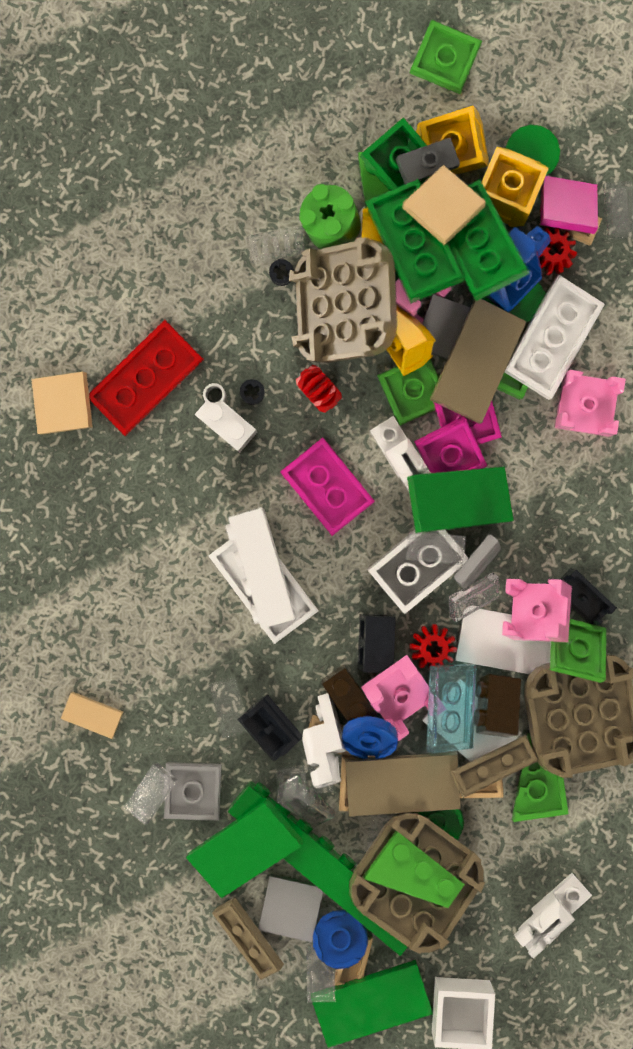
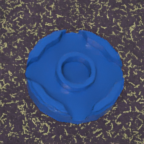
[342,716,398,759]
[313,910,368,969]

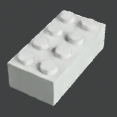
[225,508,296,629]

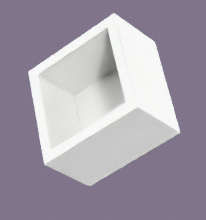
[432,977,495,1049]

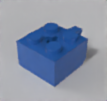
[486,226,551,313]

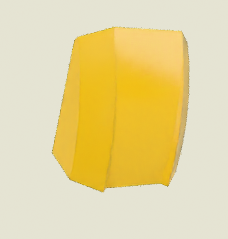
[416,106,489,175]
[482,146,549,227]
[386,305,436,376]

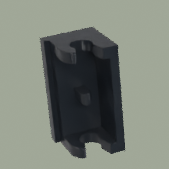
[559,568,617,625]
[357,614,396,673]
[237,695,303,762]

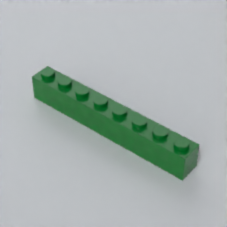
[228,781,407,956]

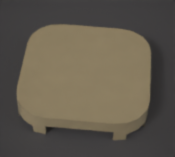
[289,237,397,363]
[524,654,633,778]
[349,812,485,954]

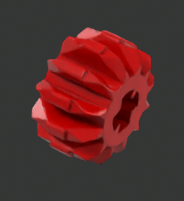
[539,227,577,276]
[296,364,342,413]
[409,624,457,672]

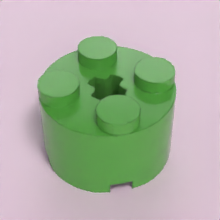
[299,184,361,249]

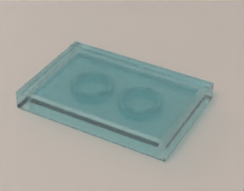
[427,664,476,753]

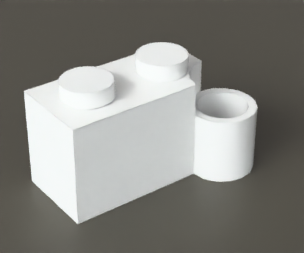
[195,383,257,453]

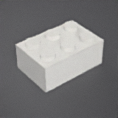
[367,530,469,614]

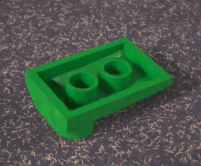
[360,117,429,191]

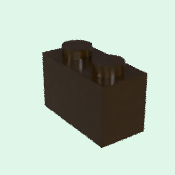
[322,665,377,722]
[474,674,521,738]

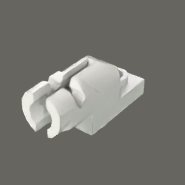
[370,416,431,492]
[302,693,347,788]
[514,873,592,958]

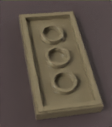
[430,299,526,424]
[345,752,461,817]

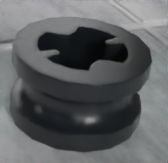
[269,259,294,286]
[240,379,265,405]

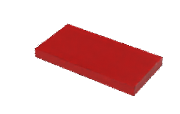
[89,320,204,436]

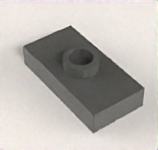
[396,138,460,184]

